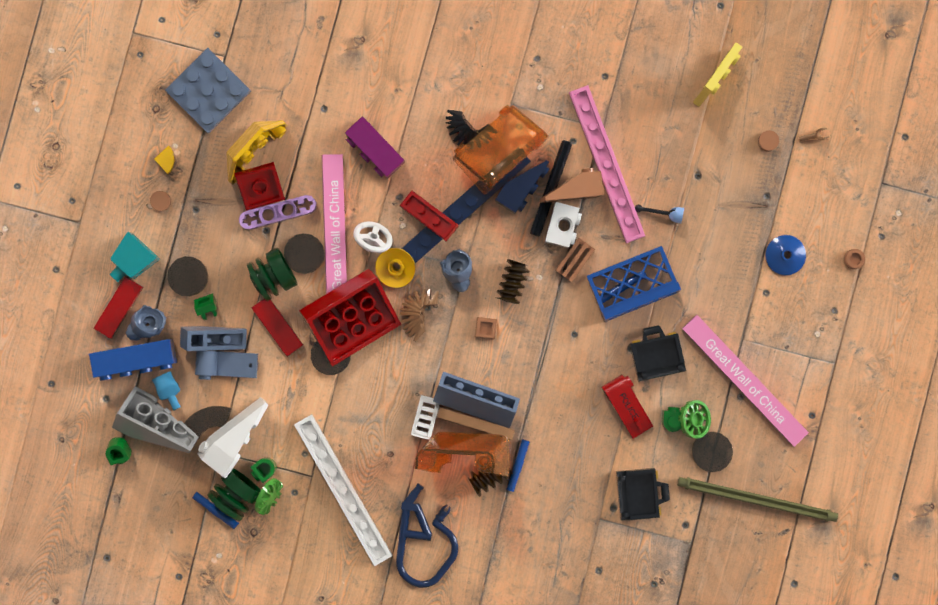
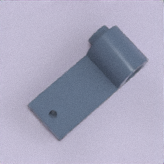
[195,351,258,380]

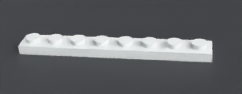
[294,414,392,566]

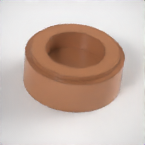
[758,130,779,151]
[150,191,171,211]
[843,249,865,269]

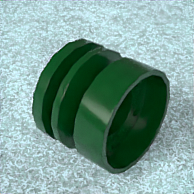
[247,248,298,301]
[207,468,261,521]

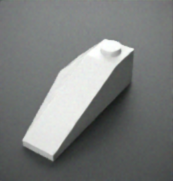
[197,397,268,478]

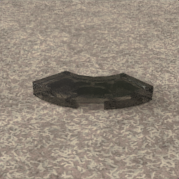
[184,406,232,440]

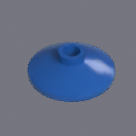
[765,235,806,275]

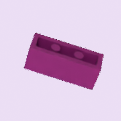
[345,116,405,179]

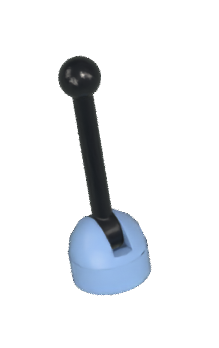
[635,204,684,224]

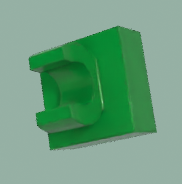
[194,293,217,320]

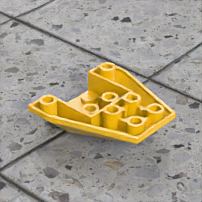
[226,120,288,185]

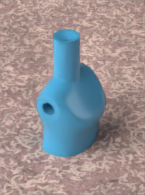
[152,371,181,411]

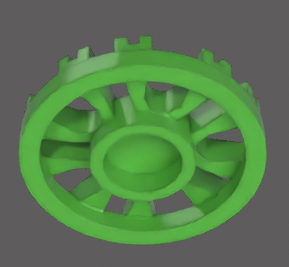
[678,400,711,438]
[255,478,283,515]

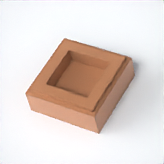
[475,317,497,339]

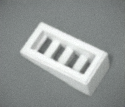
[411,395,440,440]

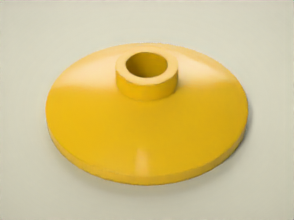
[375,248,416,288]

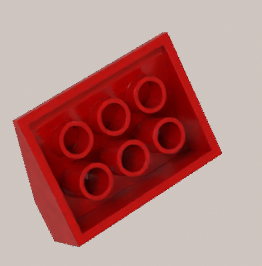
[299,269,402,367]

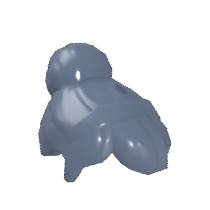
[440,249,472,292]
[126,305,167,341]

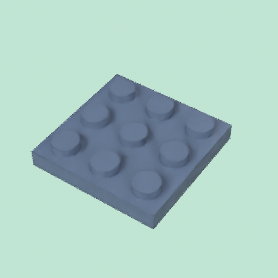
[165,48,251,134]

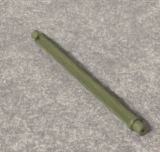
[677,477,838,522]

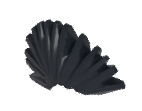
[446,110,498,150]

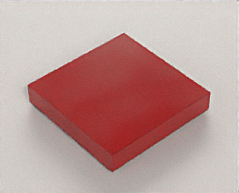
[234,162,285,211]

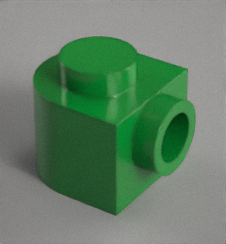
[662,407,682,432]
[105,437,132,465]
[250,457,277,483]

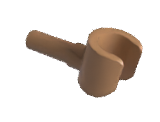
[799,128,829,141]

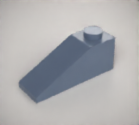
[180,326,247,351]

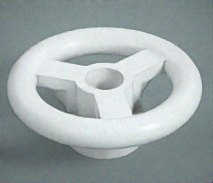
[353,221,393,253]

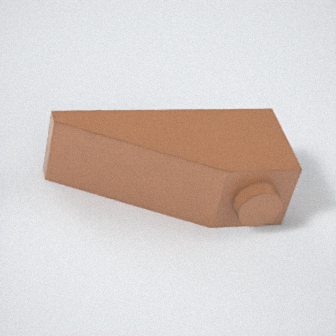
[539,168,604,203]

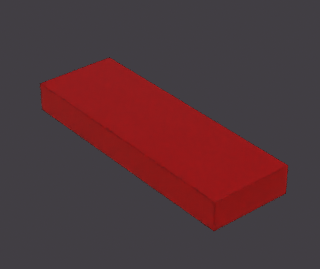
[399,190,459,242]
[93,277,144,339]
[251,299,304,357]

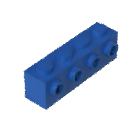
[89,339,177,381]

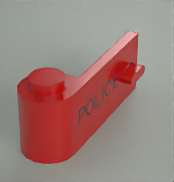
[601,374,653,439]

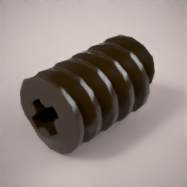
[497,259,530,304]
[468,455,513,497]

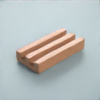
[555,238,595,282]

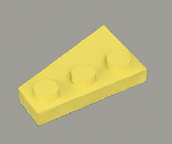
[693,43,742,107]

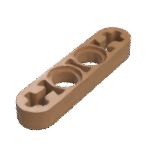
[437,408,515,440]

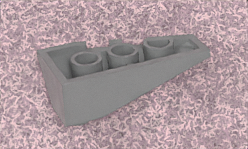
[112,386,199,453]

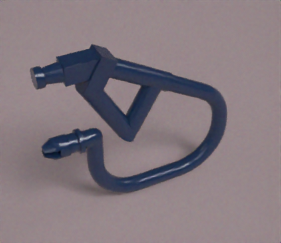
[396,483,458,588]

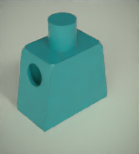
[110,232,160,282]

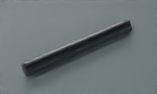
[530,140,572,237]

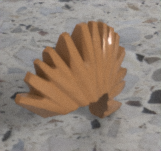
[400,289,439,342]

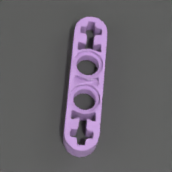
[239,195,317,230]

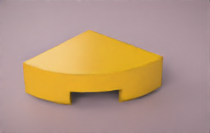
[154,145,175,174]

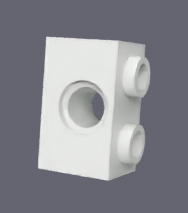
[545,202,582,248]

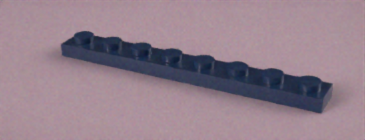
[401,146,531,264]

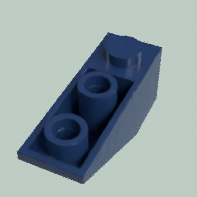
[495,160,550,214]

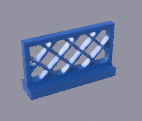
[587,246,681,322]

